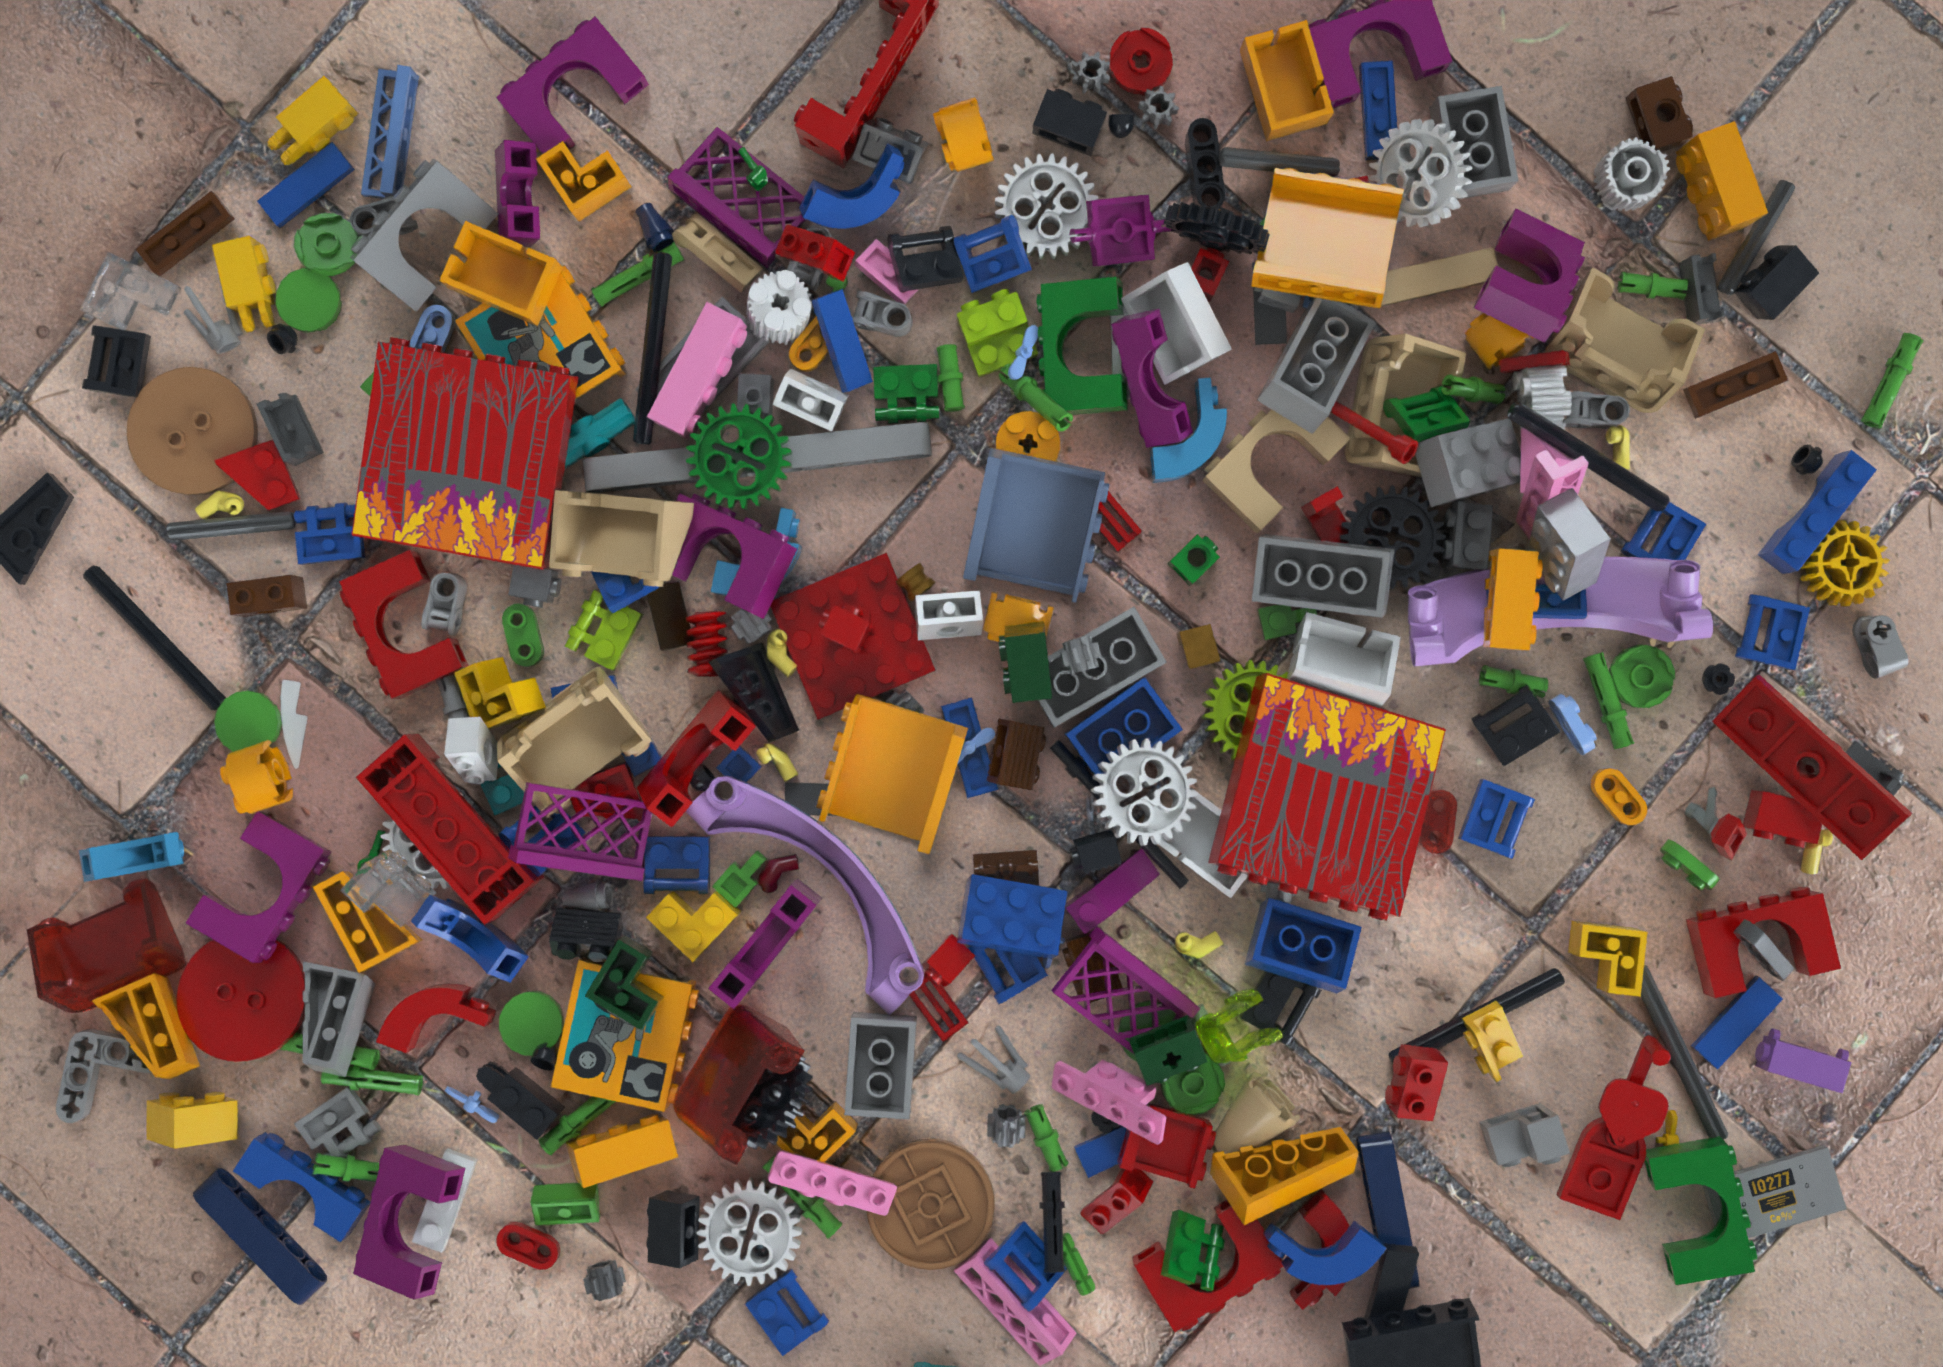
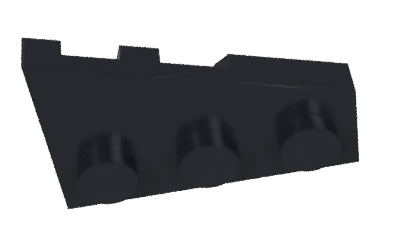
[0,472,74,585]
[708,643,799,743]

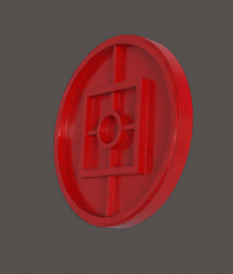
[177,939,305,1062]

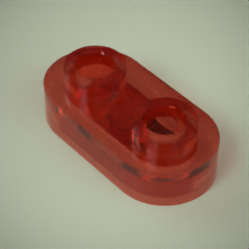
[1419,789,1457,854]

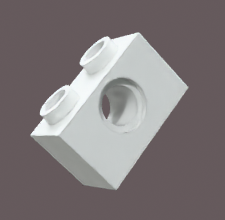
[772,368,849,432]
[915,590,983,640]
[444,717,498,784]

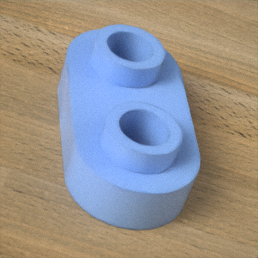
[409,305,455,353]
[1549,694,1597,755]

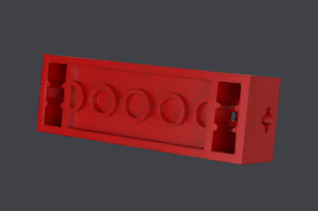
[794,0,939,169]
[356,734,545,925]

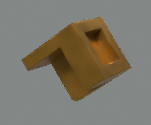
[1176,624,1220,669]

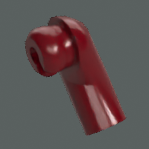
[758,854,800,893]

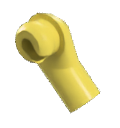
[1605,425,1630,470]
[195,491,244,519]
[766,629,797,678]
[756,743,798,782]
[1800,829,1833,874]
[1175,931,1223,959]

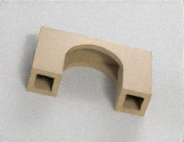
[1202,409,1351,533]

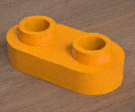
[789,317,829,372]
[1591,768,1647,825]

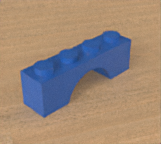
[1757,450,1877,574]
[233,1132,371,1242]

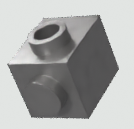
[737,373,774,419]
[508,565,561,608]

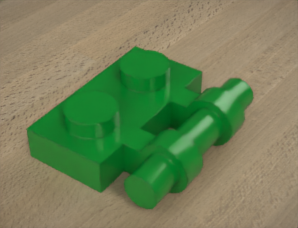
[873,364,939,424]
[1161,1210,1225,1291]

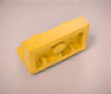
[1462,1001,1523,1082]

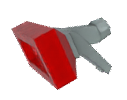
[1685,787,1748,861]

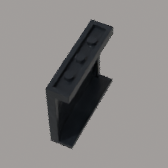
[1342,1298,1481,1367]

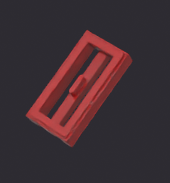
[1499,350,1570,374]
[1098,491,1142,553]
[909,976,969,1042]

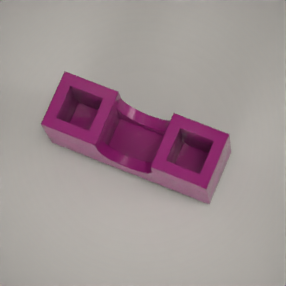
[495,140,540,247]

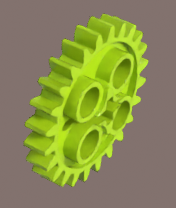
[1202,660,1288,760]

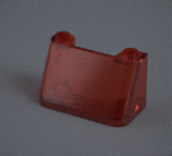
[26,878,186,1013]
[673,1004,805,1165]

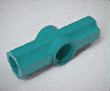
[565,398,635,469]

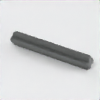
[1219,147,1340,177]
[1718,180,1795,295]
[166,511,296,541]

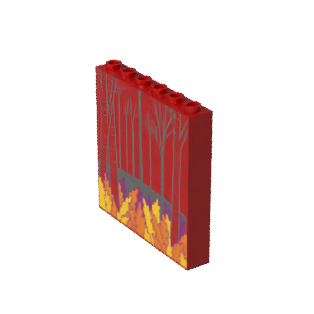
[352,337,578,569]
[1208,673,1446,921]

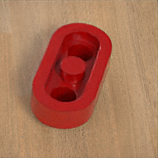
[496,1221,561,1270]

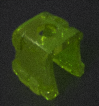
[1195,989,1283,1064]

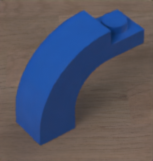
[799,143,904,229]
[411,895,529,983]
[1264,1220,1387,1285]

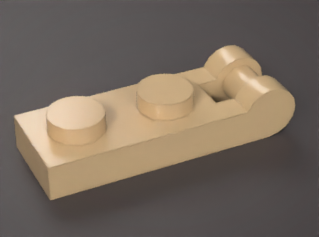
[672,214,763,293]

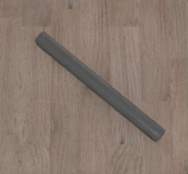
[1641,965,1728,1140]

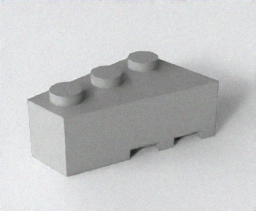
[303,962,376,1077]

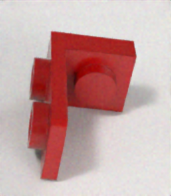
[775,224,856,282]
[1301,486,1348,543]
[1080,1168,1154,1234]

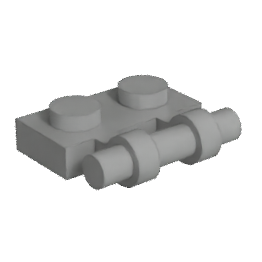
[294,1086,381,1166]

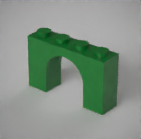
[1036,277,1128,415]
[1644,1136,1757,1285]

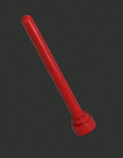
[1330,401,1418,464]

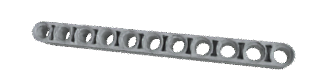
[583,422,932,493]

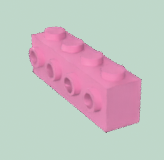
[647,302,747,440]

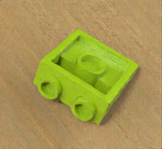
[957,289,1038,377]

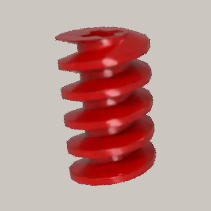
[686,611,728,677]

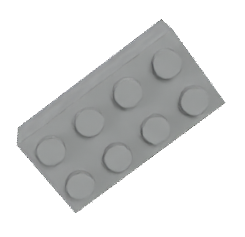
[1257,298,1376,434]
[1252,534,1395,618]
[1037,606,1167,728]

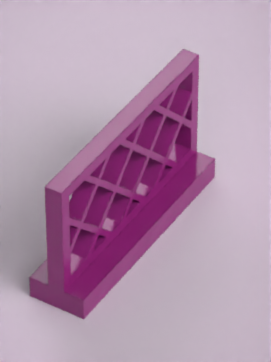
[667,127,807,268]
[508,782,652,881]
[1051,926,1201,1054]

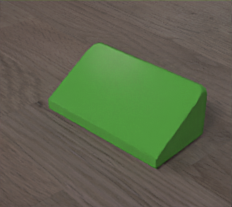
[530,1183,600,1225]

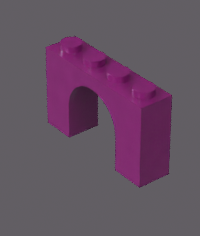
[1308,0,1452,109]
[496,16,649,154]
[1474,208,1585,343]
[672,493,797,619]
[186,811,332,963]
[708,878,822,1009]
[353,1145,466,1300]

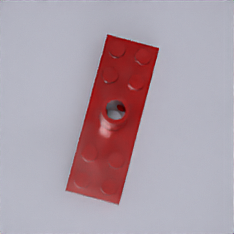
[1712,675,1913,860]

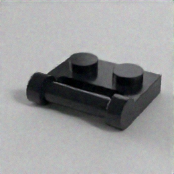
[887,226,964,292]
[82,325,151,398]
[1471,684,1560,766]
[1239,971,1322,1046]

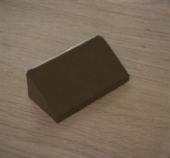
[647,582,694,651]

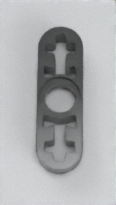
[1733,919,1794,981]

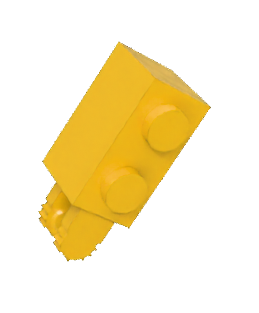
[267,76,359,165]
[212,236,276,333]

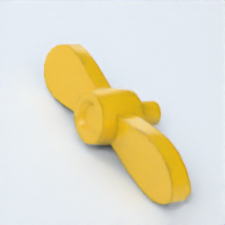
[1656,1110,1679,1146]

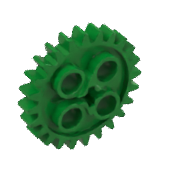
[686,403,792,510]

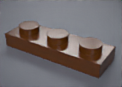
[136,191,235,277]
[1683,351,1788,419]

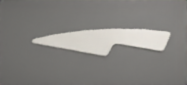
[280,680,307,769]

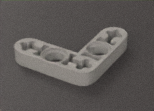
[56,1029,151,1123]

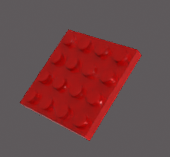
[770,553,936,720]

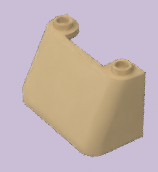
[1545,267,1705,413]
[1345,333,1466,477]
[549,490,694,587]
[497,667,652,818]

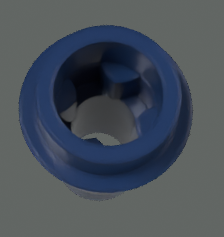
[635,203,674,253]

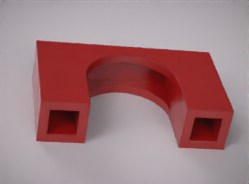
[339,550,469,699]
[637,689,756,828]
[1686,887,1841,998]
[1132,1200,1283,1333]

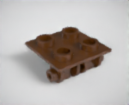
[973,850,1039,886]

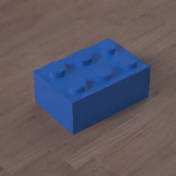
[1065,677,1183,775]
[957,874,1067,959]
[1245,897,1362,994]

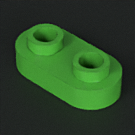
[502,604,544,667]
[1660,839,1720,891]

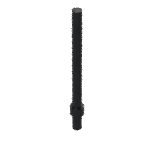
[1050,740,1189,889]

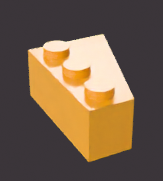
[1483,548,1543,651]
[313,871,423,973]
[92,973,200,1080]
[566,1114,678,1188]

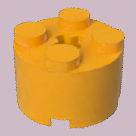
[933,97,994,172]
[1464,313,1534,370]
[996,411,1060,462]
[982,592,1054,642]
[220,740,293,814]

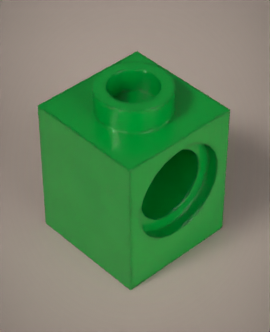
[1167,534,1220,586]

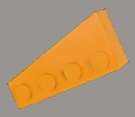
[1210,1127,1359,1225]

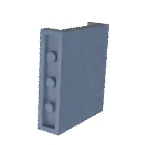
[963,448,1110,603]

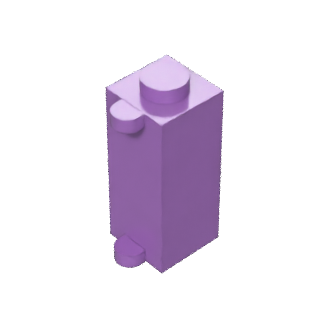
[1755,1028,1851,1094]

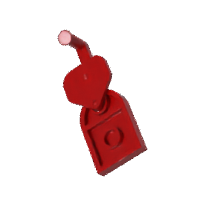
[1556,1035,1671,1220]

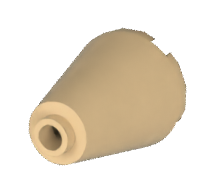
[1212,1072,1300,1154]

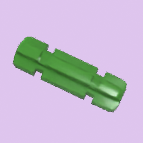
[1063,1233,1095,1296]

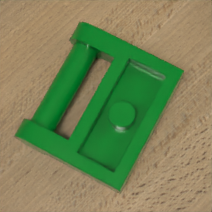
[1383,386,1470,443]

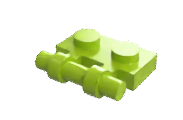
[565,589,644,671]

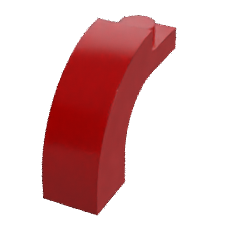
[376,983,497,1053]
[1289,1188,1350,1310]

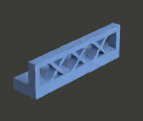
[361,65,419,199]

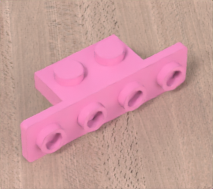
[1052,1060,1166,1145]
[767,1149,897,1216]

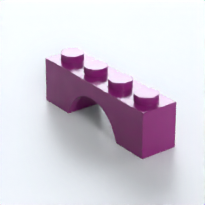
[1111,309,1193,448]

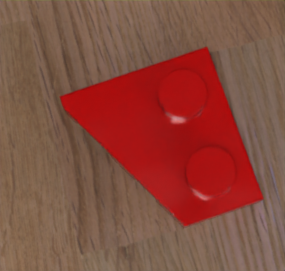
[214,439,301,510]
[570,761,644,821]

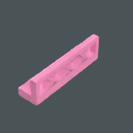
[1516,450,1589,540]
[954,1237,1076,1366]

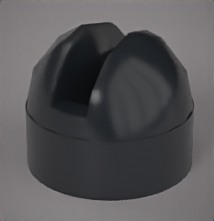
[1108,114,1134,138]
[690,763,716,791]
[530,1043,558,1071]

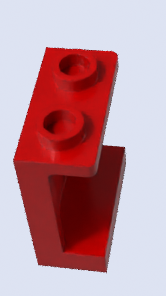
[1117,1103,1216,1189]

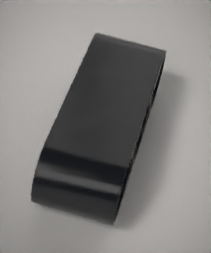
[1185,118,1225,207]

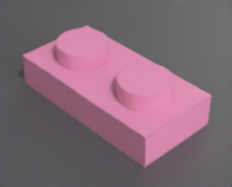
[854,239,919,305]

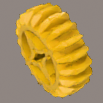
[1800,520,1890,607]

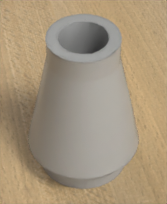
[562,880,613,912]

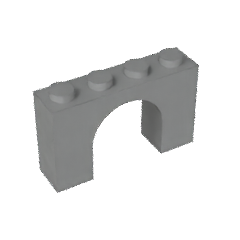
[350,159,499,312]

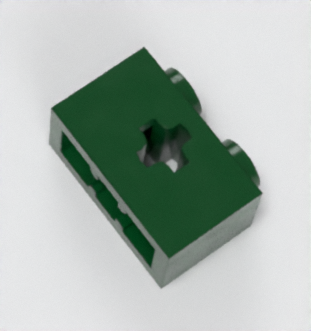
[1128,1015,1208,1086]

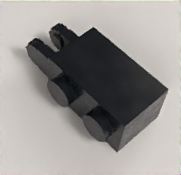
[476,1061,565,1140]

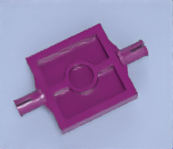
[1069,194,1171,267]

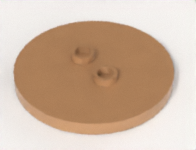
[126,367,258,495]
[866,1138,995,1270]

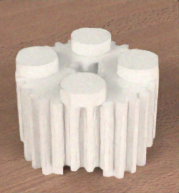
[1593,137,1670,212]
[746,270,812,345]
[1512,365,1572,430]

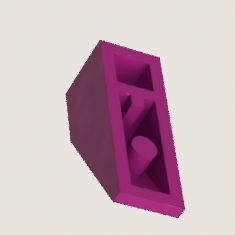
[1065,848,1160,934]

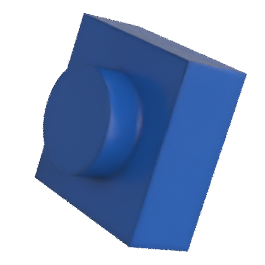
[621,740,662,777]
[716,745,762,783]

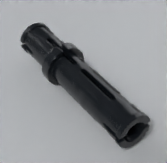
[1039,1172,1065,1273]

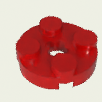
[1109,28,1173,96]

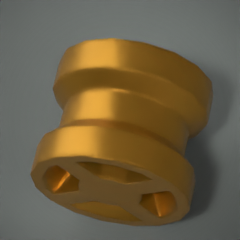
[896,563,936,602]

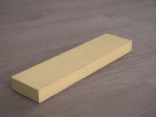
[1381,247,1498,307]

